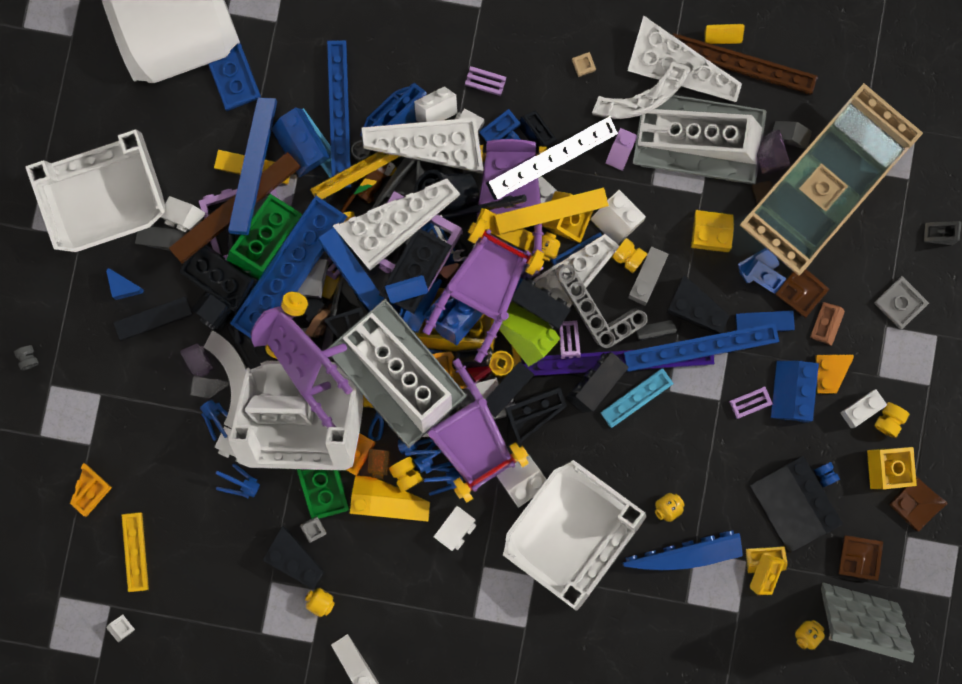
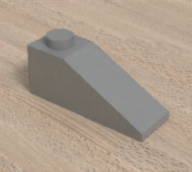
[628,246,669,306]

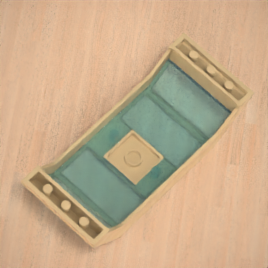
[740,83,923,276]

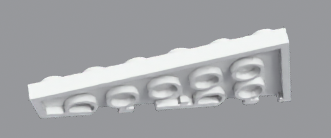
[627,16,742,102]
[361,118,483,174]
[333,179,460,270]
[510,234,619,328]

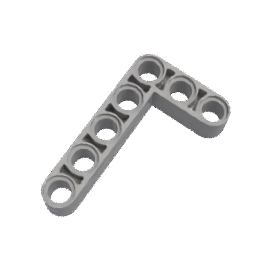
[555,264,647,348]

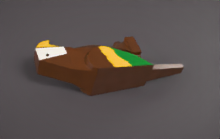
[340,162,397,213]

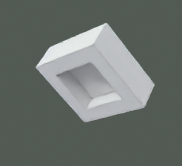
[106,615,135,642]

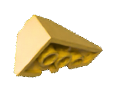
[350,476,430,521]

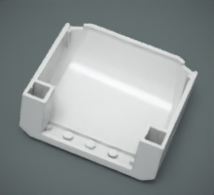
[102,0,240,83]
[25,130,165,252]
[229,361,363,470]
[503,460,646,611]

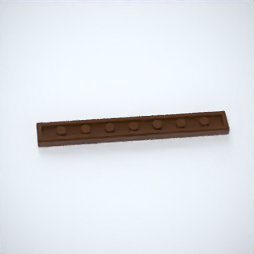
[672,33,818,95]
[169,152,301,264]

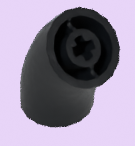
[414,169,479,210]

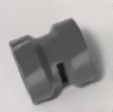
[351,140,372,162]
[14,345,39,370]

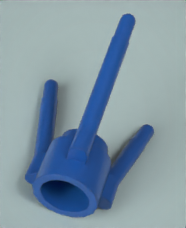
[200,400,228,441]
[398,438,437,456]
[413,442,452,474]
[216,464,260,499]
[424,465,463,496]

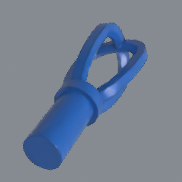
[368,411,384,441]

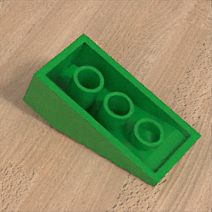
[226,194,303,280]
[297,469,349,519]

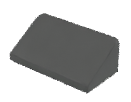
[635,320,677,341]

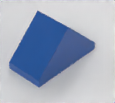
[106,268,144,300]

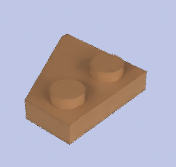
[305,303,332,338]

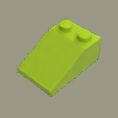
[493,302,561,367]

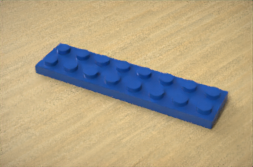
[230,196,348,338]

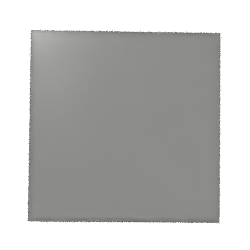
[300,516,326,543]

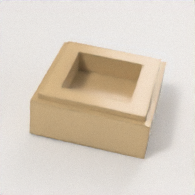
[572,52,596,77]

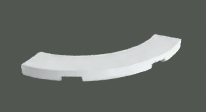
[592,62,690,119]
[204,331,247,428]

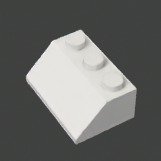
[245,393,314,425]

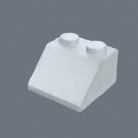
[590,190,646,245]
[497,454,547,508]

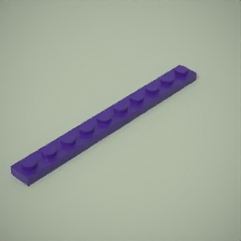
[521,350,715,376]

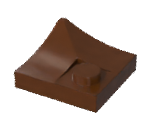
[775,269,829,318]
[889,476,948,531]
[838,535,883,581]

